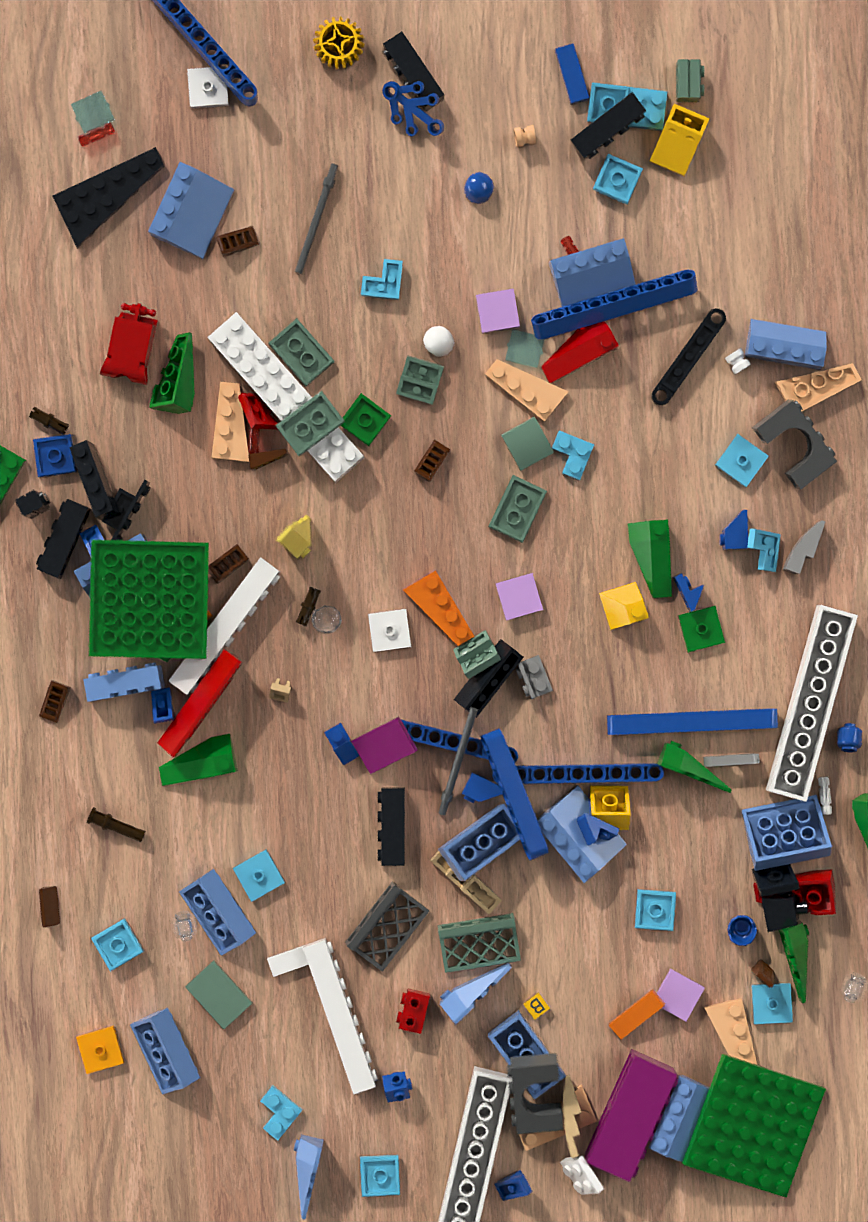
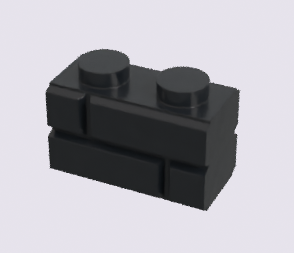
[15,490,51,519]

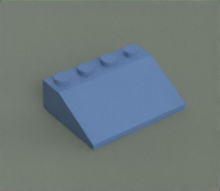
[148,162,234,259]
[549,238,636,307]
[537,785,627,883]
[742,795,832,871]

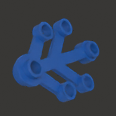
[382,81,444,136]

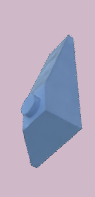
[294,1134,324,1220]

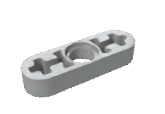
[703,753,760,767]

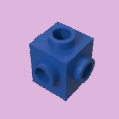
[382,1071,413,1103]

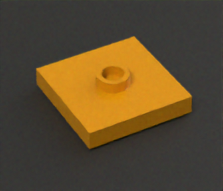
[76,1025,124,1074]

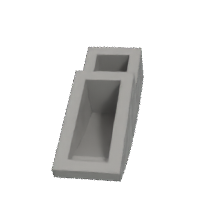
[782,520,825,574]

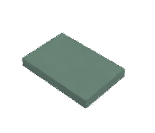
[268,318,335,387]
[275,391,345,457]
[488,475,547,543]
[185,960,253,1029]

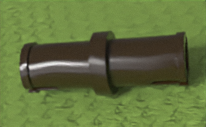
[29,407,69,435]
[296,587,321,627]

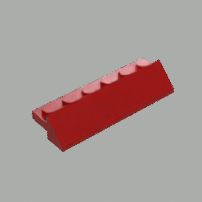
[157,649,243,757]

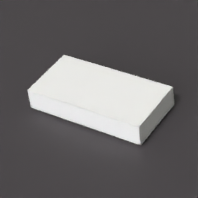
[267,945,309,977]

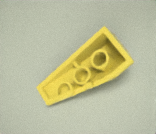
[276,515,311,559]

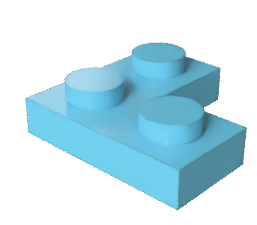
[361,259,403,300]
[552,430,594,481]
[747,529,781,572]
[260,1085,303,1141]

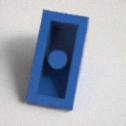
[719,510,748,550]
[462,772,502,803]

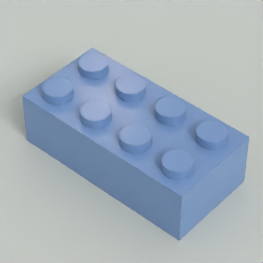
[438,804,520,881]
[488,1010,566,1100]

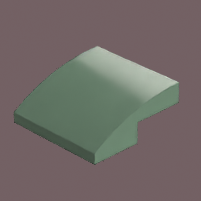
[396,355,444,405]
[501,417,554,471]
[453,630,501,679]

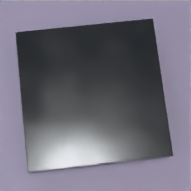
[752,864,799,897]

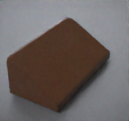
[39,886,60,928]

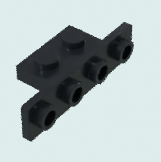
[102,480,151,540]

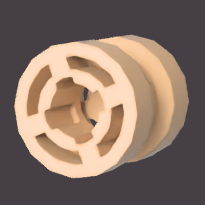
[514,125,536,147]

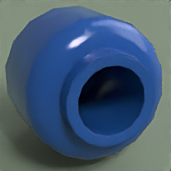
[837,723,862,753]

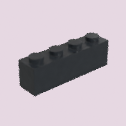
[382,31,445,112]
[571,92,646,159]
[69,440,120,521]
[36,499,91,579]
[454,639,523,718]
[378,787,405,866]

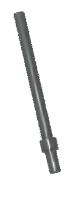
[295,163,338,274]
[438,707,478,815]

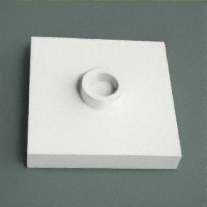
[187,66,229,109]
[368,609,411,652]

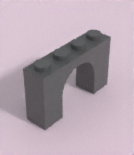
[752,399,837,489]
[507,1053,563,1134]

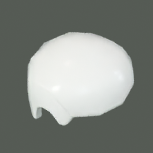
[423,326,454,357]

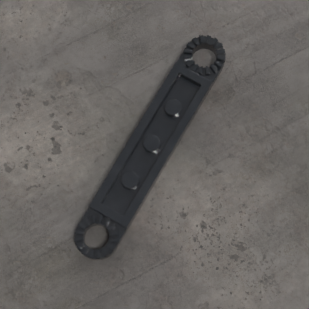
[651,308,726,406]

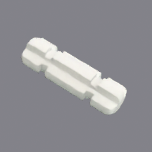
[818,777,832,815]

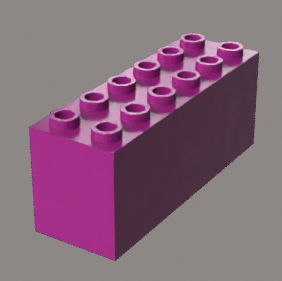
[584,1049,679,1182]

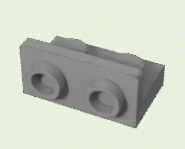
[515,655,553,699]

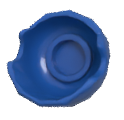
[464,172,494,204]
[728,915,757,946]

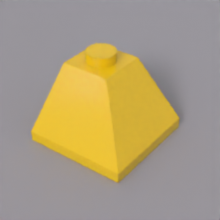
[599,582,649,630]
[590,786,631,830]

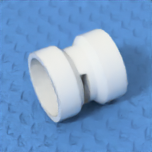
[725,348,751,374]

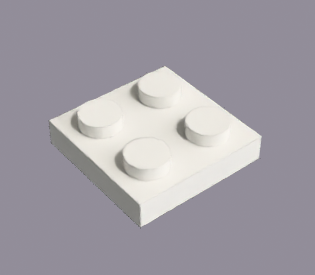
[560,1156,604,1195]

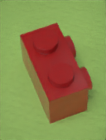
[396,988,430,1034]

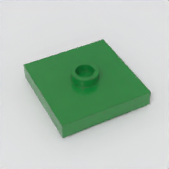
[341,393,392,447]
[678,606,725,652]

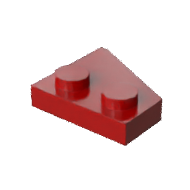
[238,393,281,430]

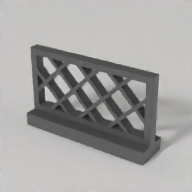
[345,881,429,972]

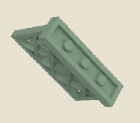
[438,913,521,973]

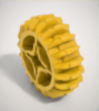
[313,16,365,69]

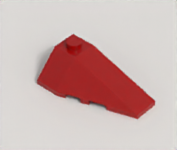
[541,321,619,383]
[753,869,836,915]

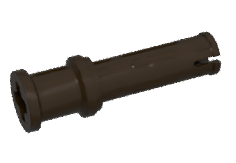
[87,807,146,842]

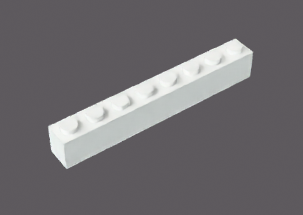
[169,557,280,695]
[303,938,378,1094]

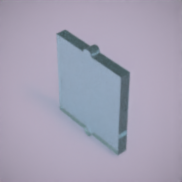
[71,91,115,134]
[505,329,544,368]

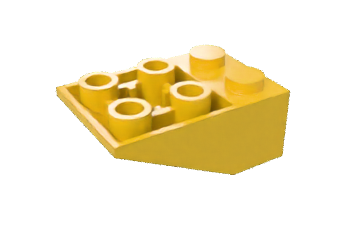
[649,104,710,176]

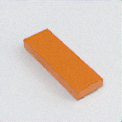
[609,989,665,1040]

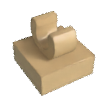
[269,678,291,703]

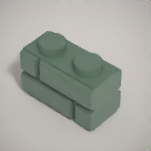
[676,59,704,102]

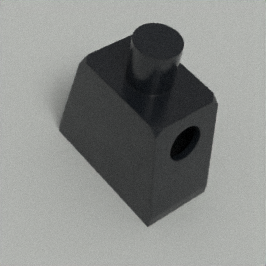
[761,892,809,932]

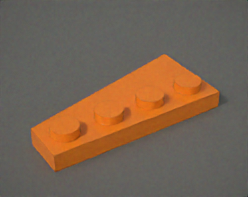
[403,571,474,646]

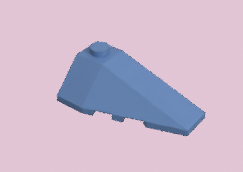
[440,963,512,1024]

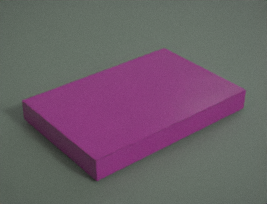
[351,716,418,774]

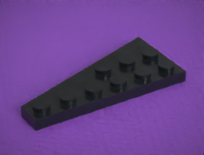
[52,147,165,249]

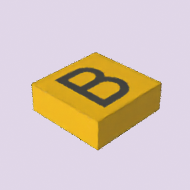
[523,992,550,1020]

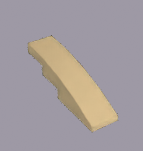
[430,851,502,914]
[563,1075,581,1158]

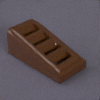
[216,226,259,257]
[414,439,451,482]
[248,449,288,471]
[208,544,249,584]
[39,680,71,723]
[751,960,775,988]

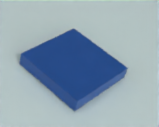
[33,434,77,478]

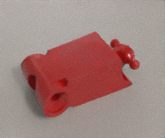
[100,303,158,385]

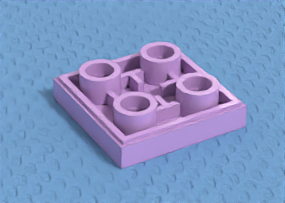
[476,289,520,333]
[496,573,543,620]
[657,968,705,1021]

